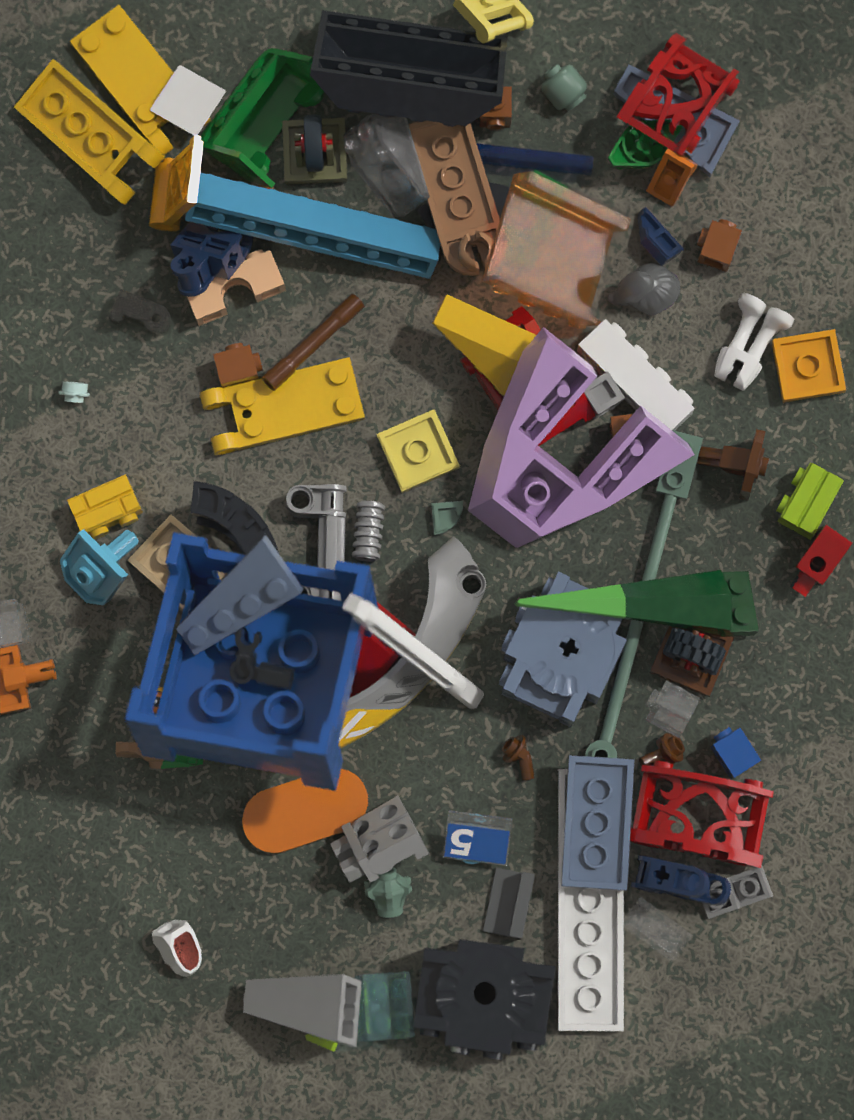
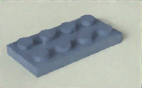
[561,755,634,890]

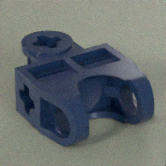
[170,222,253,297]
[631,855,731,906]

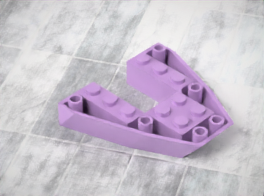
[468,327,694,548]

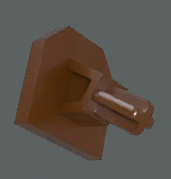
[697,429,769,501]

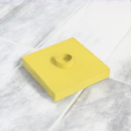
[376,409,460,493]

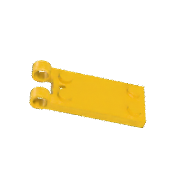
[70,5,211,155]
[14,59,165,205]
[200,357,365,455]

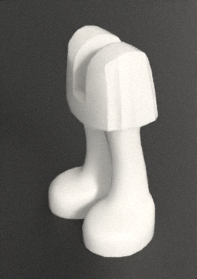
[714,293,795,391]

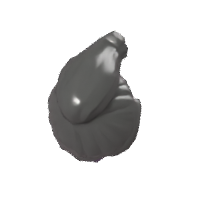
[607,263,680,316]

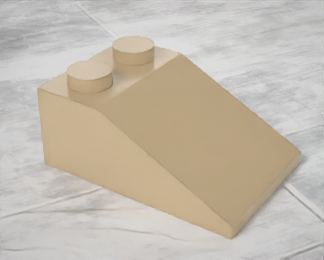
[128,514,229,611]

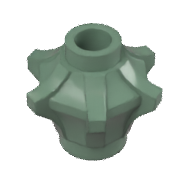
[364,867,412,918]

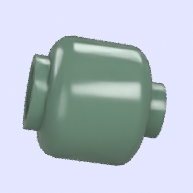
[541,63,587,112]

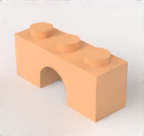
[187,250,286,326]

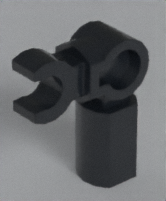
[229,628,295,690]

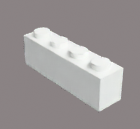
[577,319,695,430]

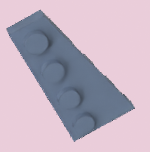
[614,65,739,177]
[176,535,303,655]

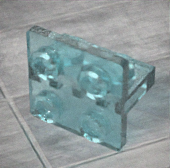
[354,971,414,1042]

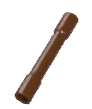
[262,294,364,391]

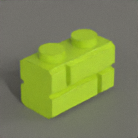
[776,462,844,540]

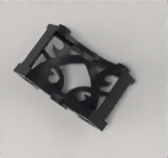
[190,481,280,555]

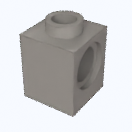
[584,371,625,420]

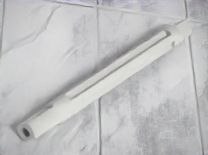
[342,594,484,709]

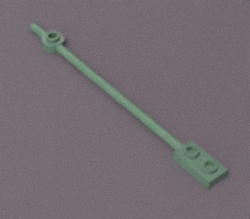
[585,430,703,758]

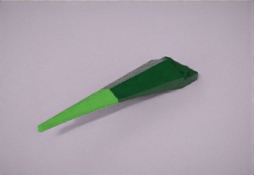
[515,570,759,637]

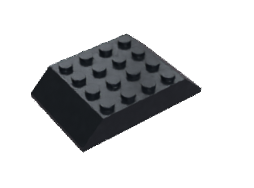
[310,10,508,127]

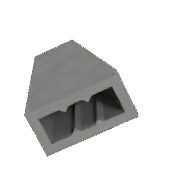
[243,974,361,1047]

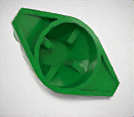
[608,119,682,170]

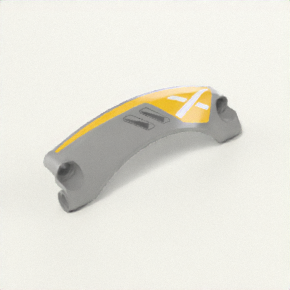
[339,536,486,749]

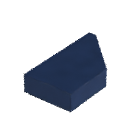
[637,207,684,266]

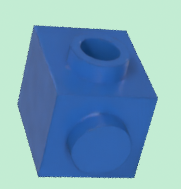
[710,727,761,780]

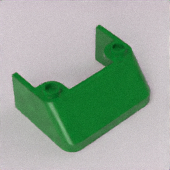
[201,48,324,188]

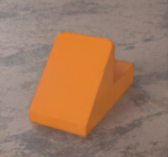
[646,149,698,207]

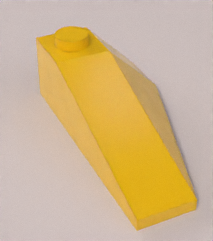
[432,294,536,396]

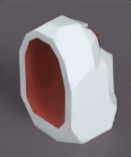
[152,920,201,977]

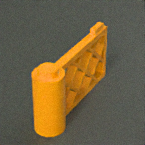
[149,135,204,231]

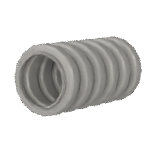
[352,501,385,562]

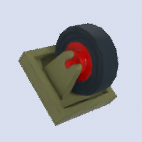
[282,115,348,185]

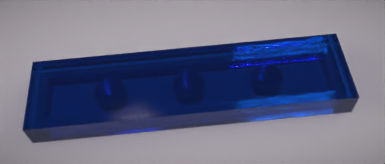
[477,143,594,176]

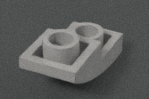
[703,866,773,919]

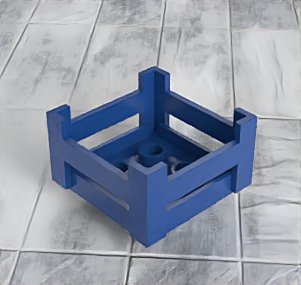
[125,533,378,791]

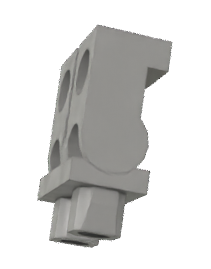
[330,796,429,883]

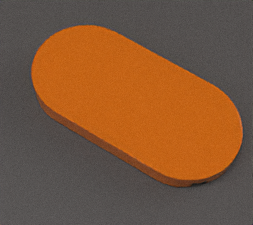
[242,769,368,853]

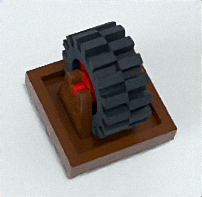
[650,626,734,697]

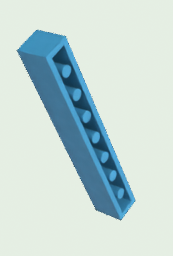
[185,173,440,279]

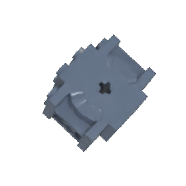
[499,572,627,727]

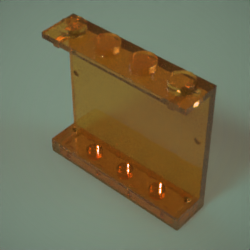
[482,171,631,329]

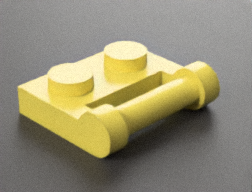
[453,0,534,43]

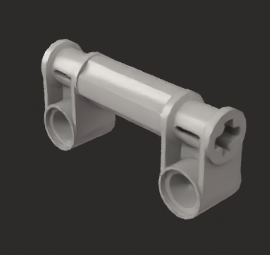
[286,484,347,600]

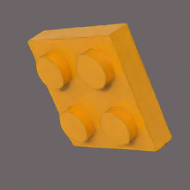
[772,329,846,403]

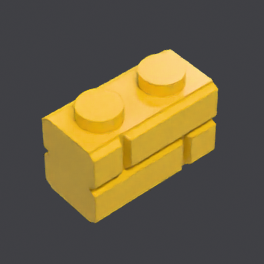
[67,474,143,540]

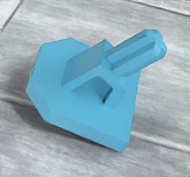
[60,529,139,605]

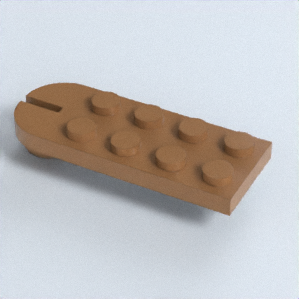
[405,121,506,276]

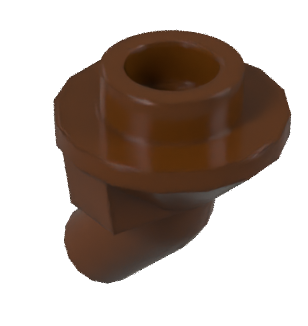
[639,733,685,766]
[502,735,535,780]

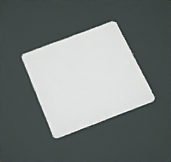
[150,65,226,135]

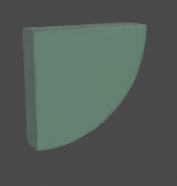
[431,501,463,536]

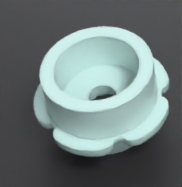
[59,382,90,403]

